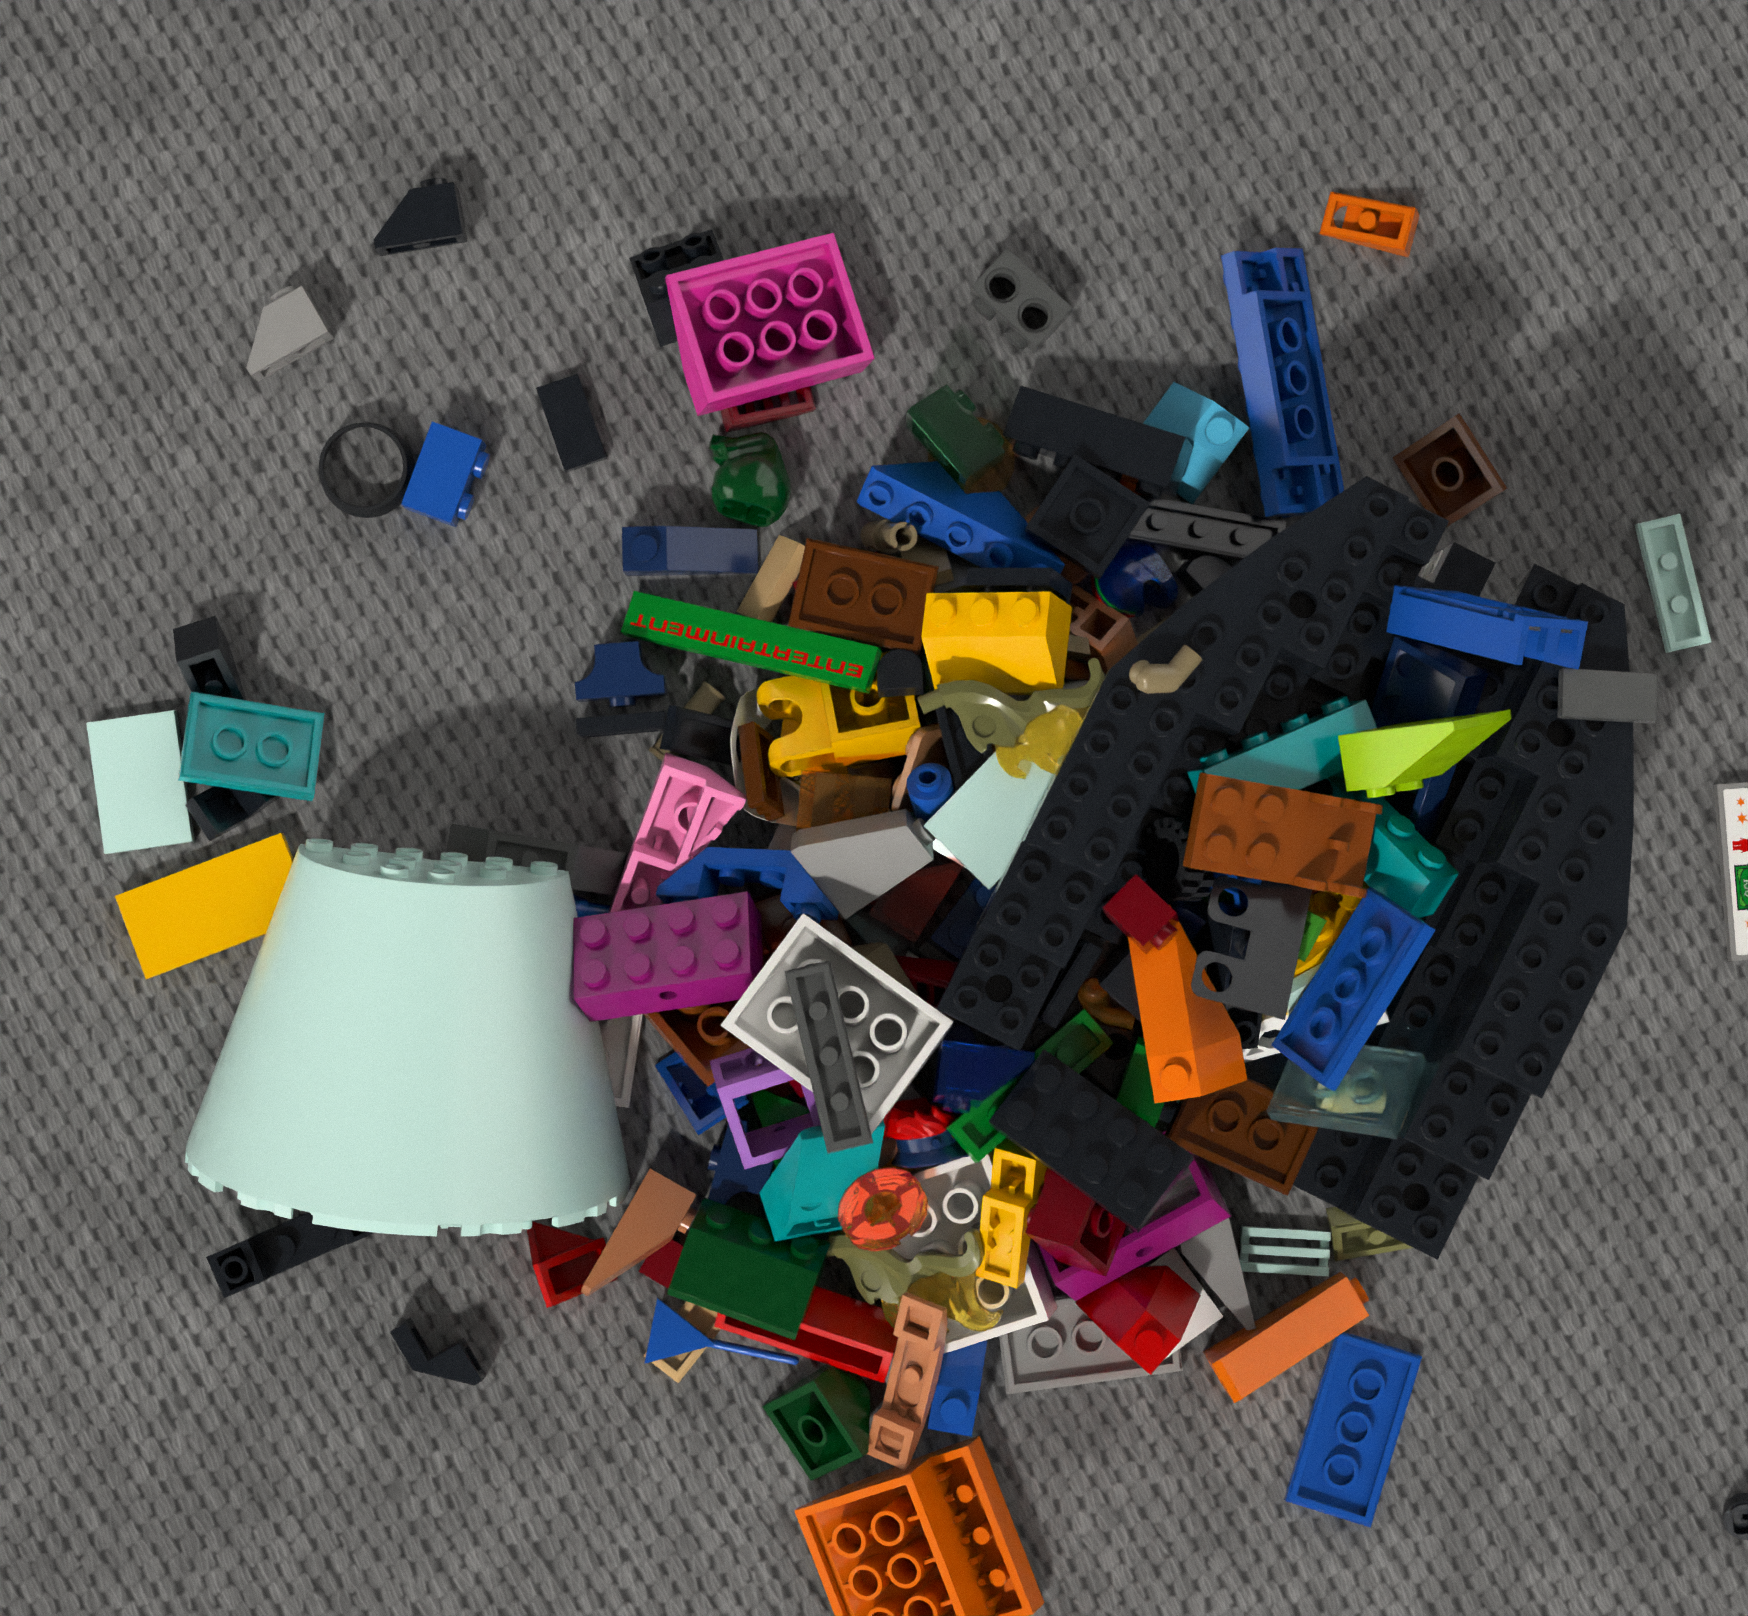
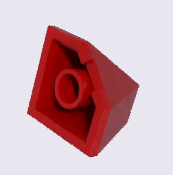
[1075,1265,1201,1375]

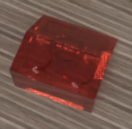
[869,862,963,943]

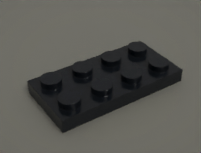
[988,1049,1194,1233]

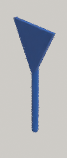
[644,1298,799,1365]

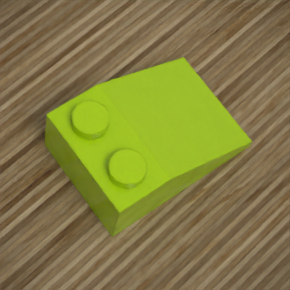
[1338,709,1512,798]

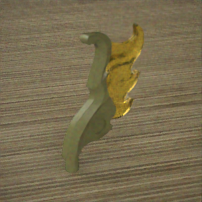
[917,658,1104,780]
[824,1228,1004,1335]

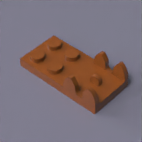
[1183,773,1383,898]

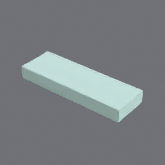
[1635,514,1711,653]

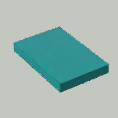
[178,691,325,801]

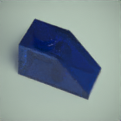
[933,1040,1035,1113]

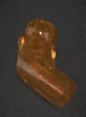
[1078,977,1135,1032]

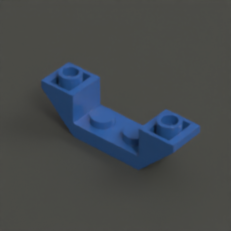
[656,847,839,923]

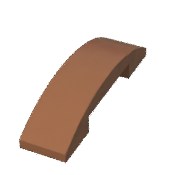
[867,1292,947,1470]

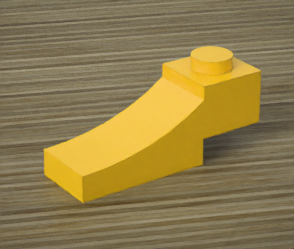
[976,1138,1047,1289]

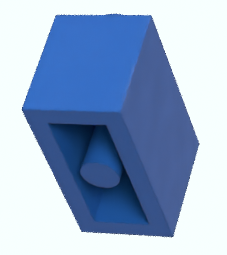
[401,421,490,527]

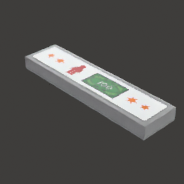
[1713,782,1748,961]

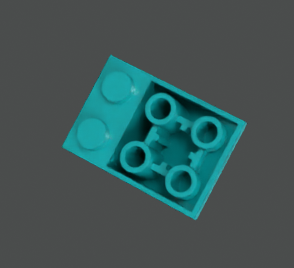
[759,1120,885,1242]

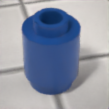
[906,763,955,822]

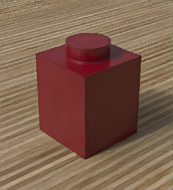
[1103,874,1179,954]

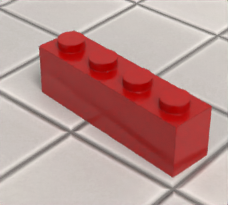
[714,1287,898,1383]

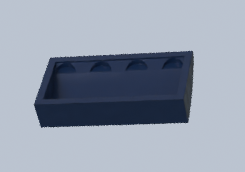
[1370,636,1489,839]

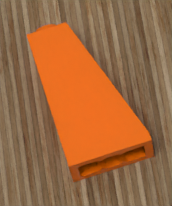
[1203,1272,1369,1403]

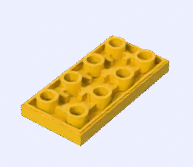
[115,833,294,979]

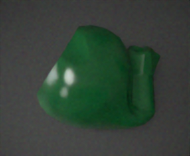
[709,432,791,527]

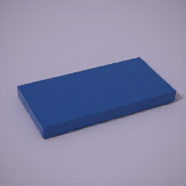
[1272,887,1435,1091]
[1284,1332,1422,1528]

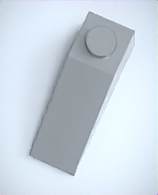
[1178,1196,1256,1330]

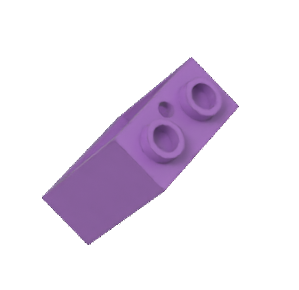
[710,1048,821,1170]

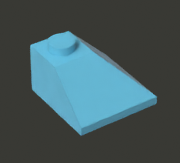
[1143,382,1250,504]

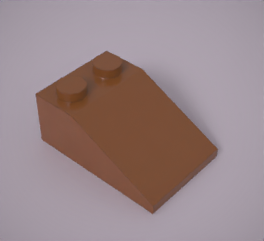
[644,1000,751,1087]

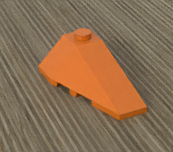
[1128,904,1247,1104]

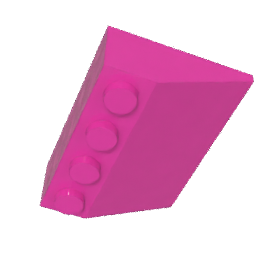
[665,233,875,416]

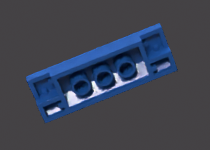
[1221,247,1344,518]

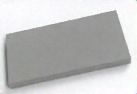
[999,1295,1183,1394]

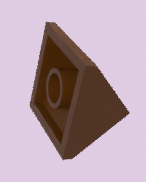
[1392,413,1508,527]

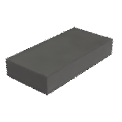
[1557,668,1658,724]

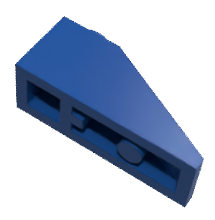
[927,1340,987,1437]

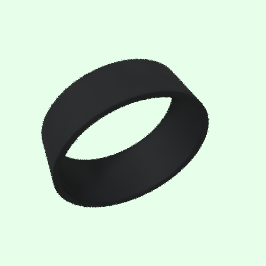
[319,423,415,518]

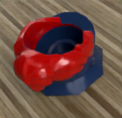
[883,1097,969,1169]

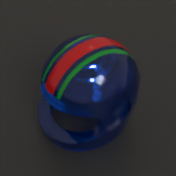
[1090,543,1178,618]

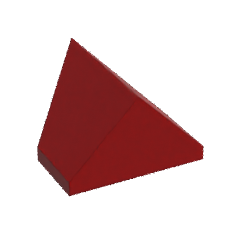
[527,1221,617,1308]

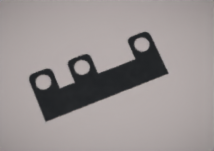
[1191,778,1335,1020]

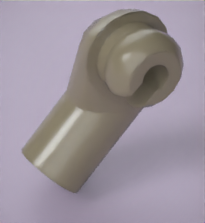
[1129,644,1202,694]

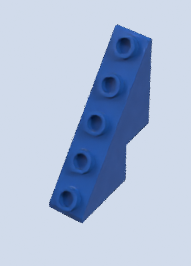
[857,461,1065,574]

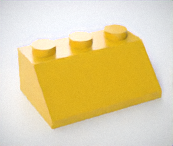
[921,591,1072,695]

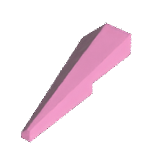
[608,752,747,913]

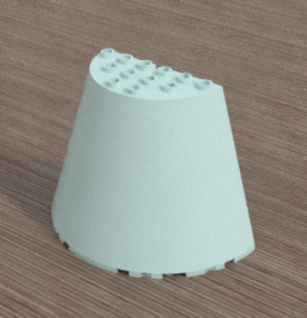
[185,838,630,1236]

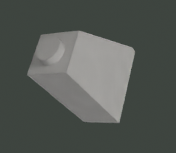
[791,809,935,919]

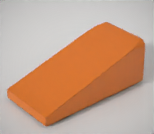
[1319,192,1419,257]

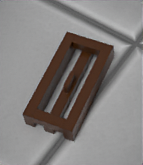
[738,721,785,821]

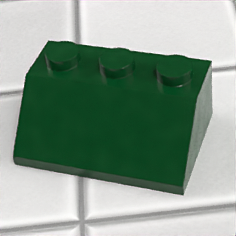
[667,1198,831,1340]

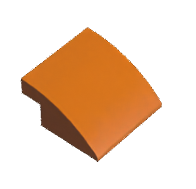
[794,1435,1045,1616]

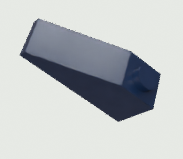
[622,526,758,576]

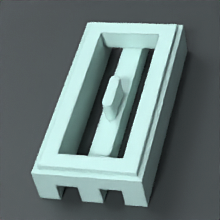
[1239,1226,1331,1277]

